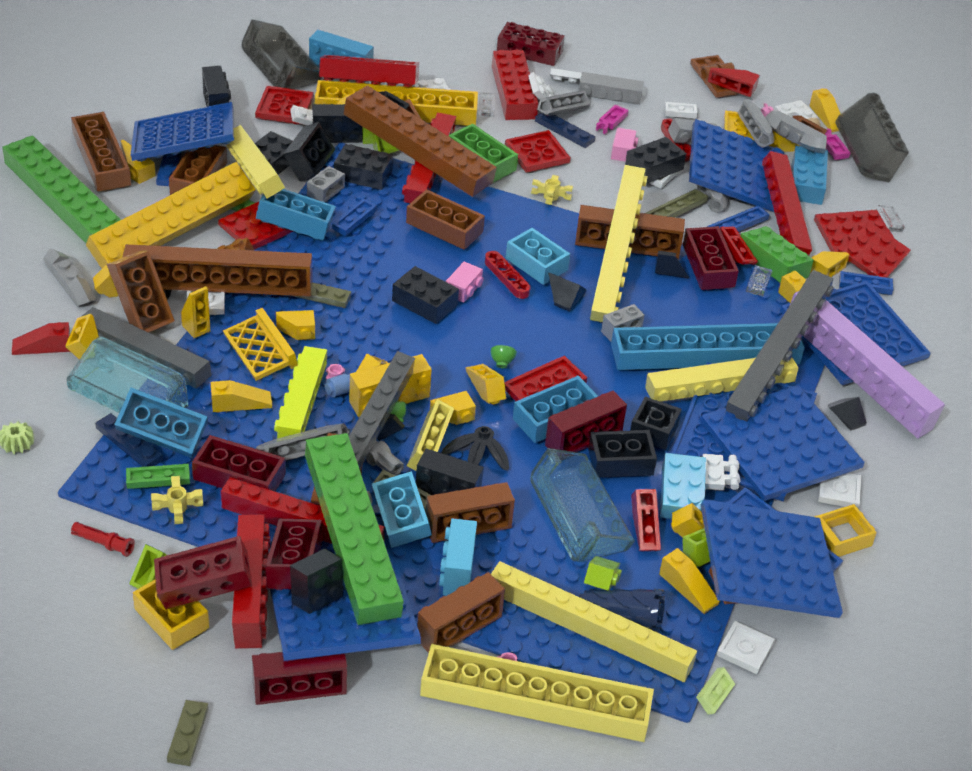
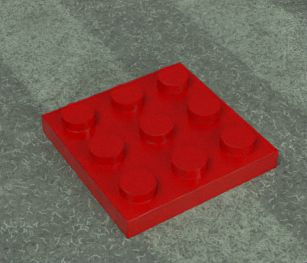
[255,86,314,125]
[505,130,571,172]
[218,202,293,249]
[841,221,911,278]

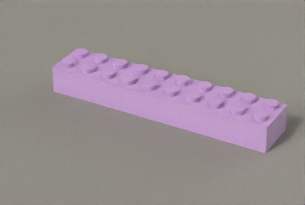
[790,291,945,439]

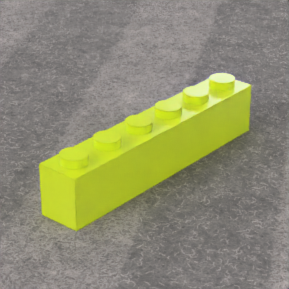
[274,346,327,439]

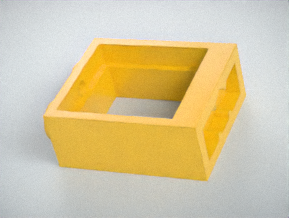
[814,504,877,557]

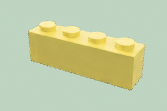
[407,399,454,471]

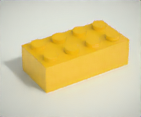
[349,354,432,417]

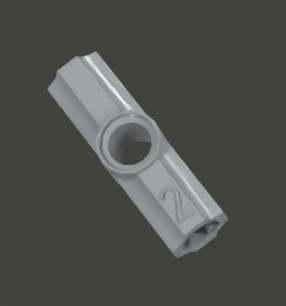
[366,441,404,476]

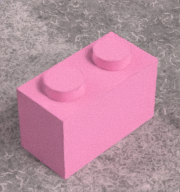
[611,127,638,162]
[446,262,484,303]

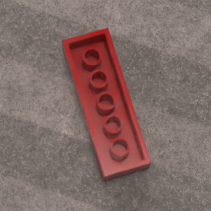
[492,49,538,120]
[319,55,420,87]
[232,515,271,649]

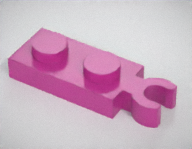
[596,105,629,134]
[825,128,850,160]

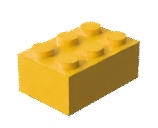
[132,579,209,650]

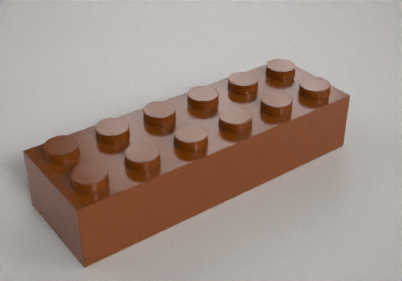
[71,111,131,192]
[575,205,685,259]

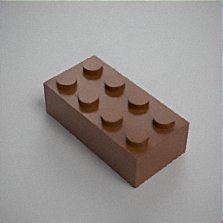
[169,145,227,195]
[406,189,485,250]
[107,251,175,333]
[426,482,515,543]
[417,572,505,653]

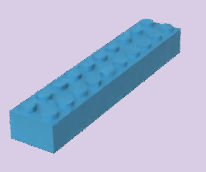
[611,323,804,370]

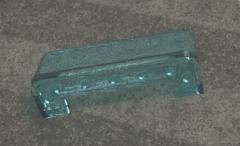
[66,336,189,413]
[530,448,635,562]

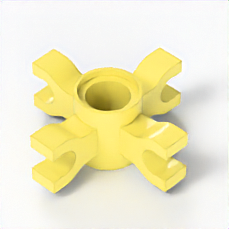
[531,175,573,205]
[151,476,203,524]

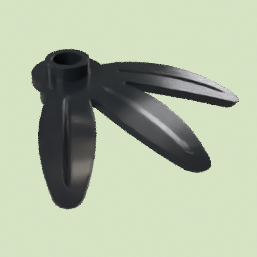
[441,426,509,470]

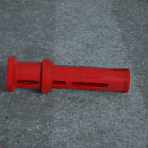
[71,522,135,557]

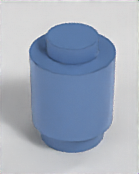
[325,374,350,397]

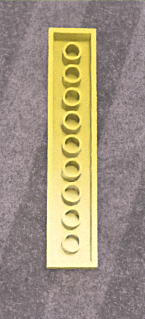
[420,644,654,742]

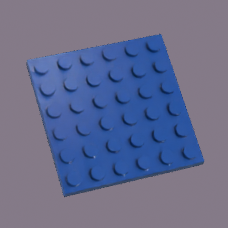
[130,102,234,162]
[689,119,785,212]
[780,281,931,385]
[700,385,865,501]
[701,499,843,618]
[269,564,421,661]

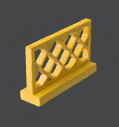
[223,308,298,381]

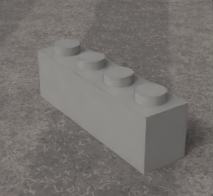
[579,72,644,105]

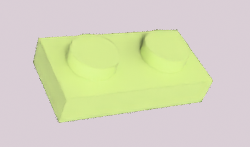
[696,667,735,714]

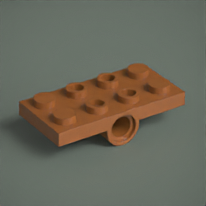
[690,55,740,98]

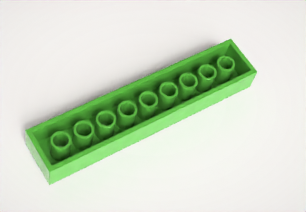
[2,135,121,243]
[305,433,404,625]

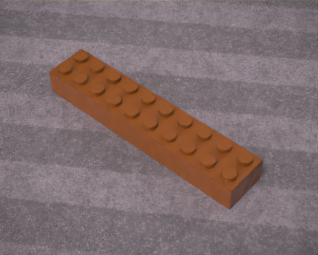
[344,85,497,197]
[122,244,313,296]

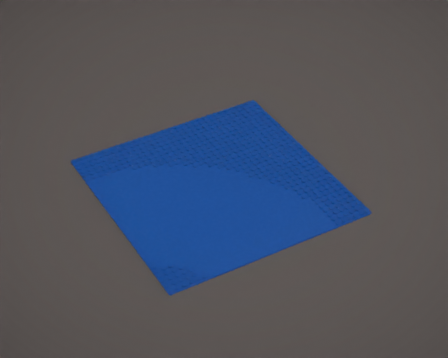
[58,143,836,723]

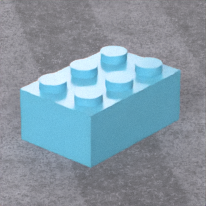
[506,228,570,285]
[660,453,706,519]
[372,471,432,548]
[439,518,477,596]

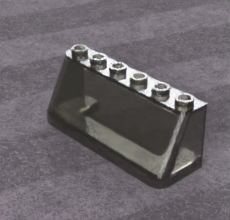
[241,19,322,89]
[835,92,909,183]

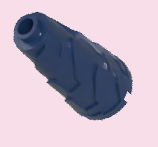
[579,588,665,633]

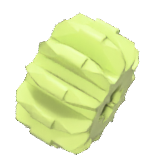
[0,420,34,454]

